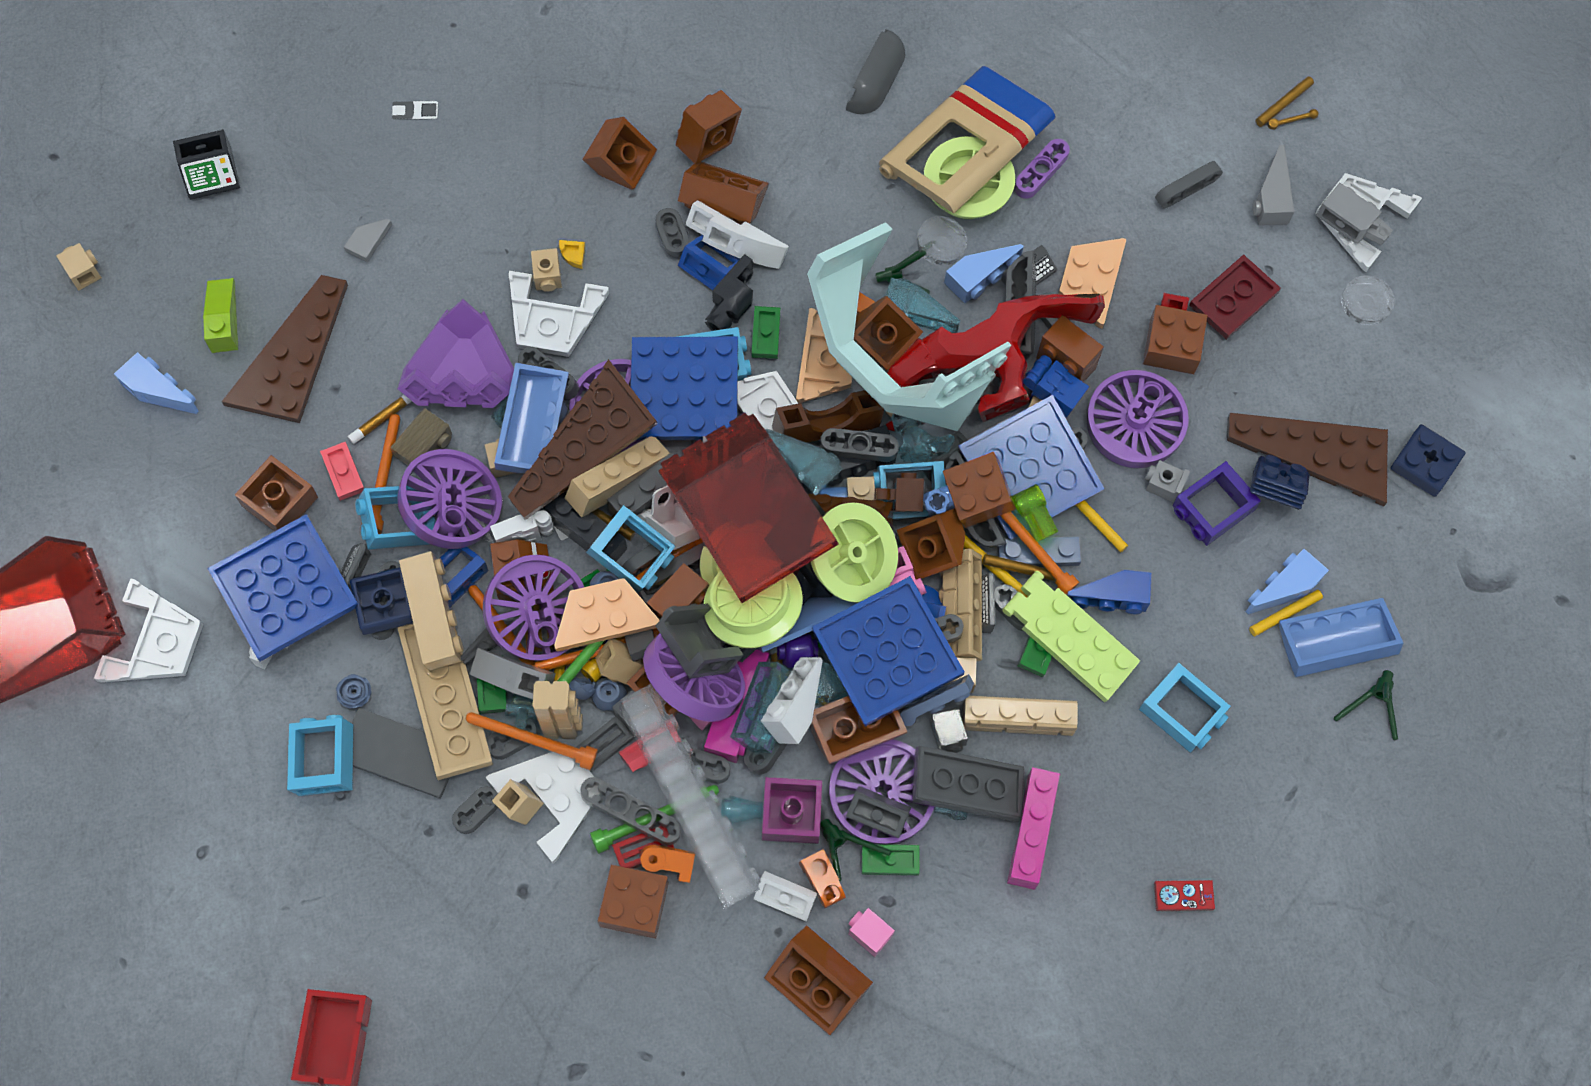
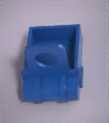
[1023,355,1089,418]

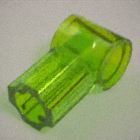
[1012,484,1058,542]

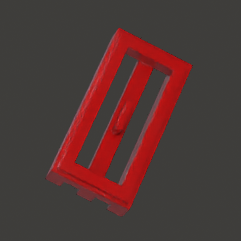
[612,826,674,869]

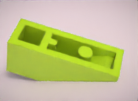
[203,278,238,353]

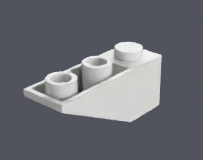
[761,657,823,744]

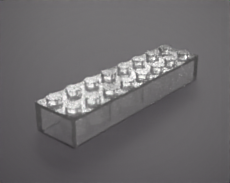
[619,684,761,910]

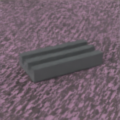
[576,716,634,772]

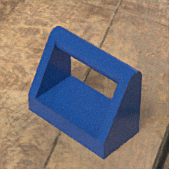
[678,235,740,290]
[440,547,489,608]

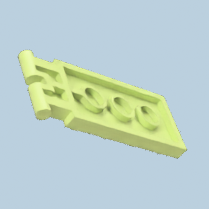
[1002,571,1140,703]

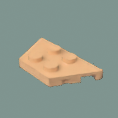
[1058,238,1126,329]
[796,308,852,403]
[554,578,659,652]

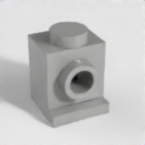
[1145,460,1190,503]

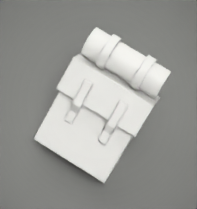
[637,484,704,550]
[490,510,554,543]

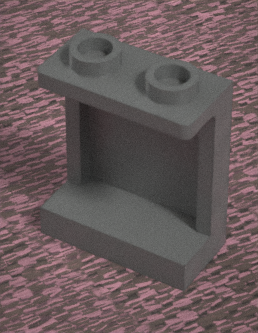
[656,603,743,679]

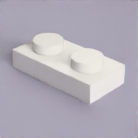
[754,871,817,921]

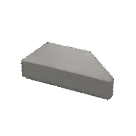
[344,219,392,262]

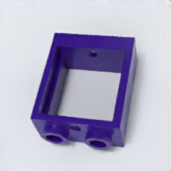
[1172,461,1261,546]

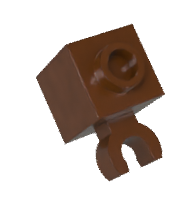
[874,473,924,512]

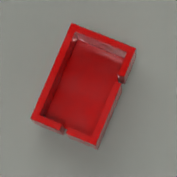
[291,989,372,1086]

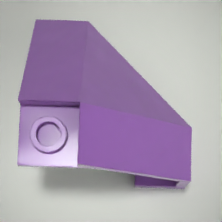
[397,299,514,408]

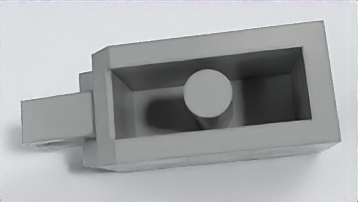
[1316,183,1393,245]

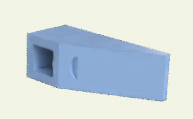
[944,244,1024,303]
[114,352,199,414]
[1246,549,1329,615]

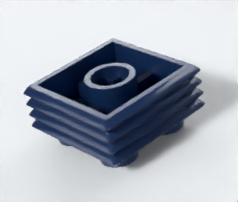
[1391,424,1466,497]
[1250,455,1310,510]
[350,567,413,635]

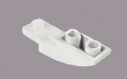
[685,200,789,269]

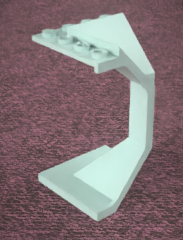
[807,222,1012,431]

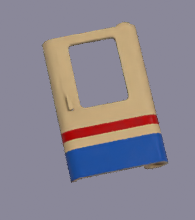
[879,66,1056,214]

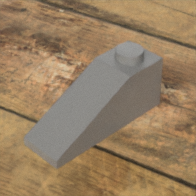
[1253,145,1294,225]

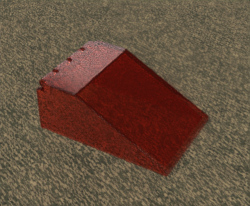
[658,412,839,603]
[0,536,126,704]

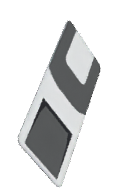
[392,101,438,119]

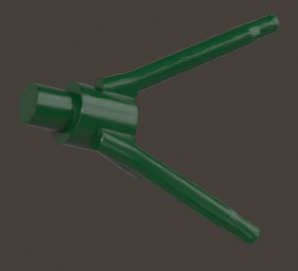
[875,242,933,295]
[1333,670,1398,740]
[820,819,891,882]

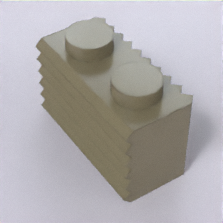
[390,408,452,466]

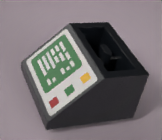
[173,129,240,200]

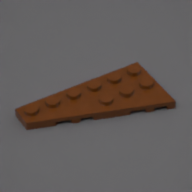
[222,275,348,423]
[508,359,657,520]
[1227,413,1388,506]

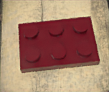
[1189,254,1281,340]

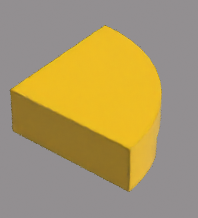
[559,240,585,269]

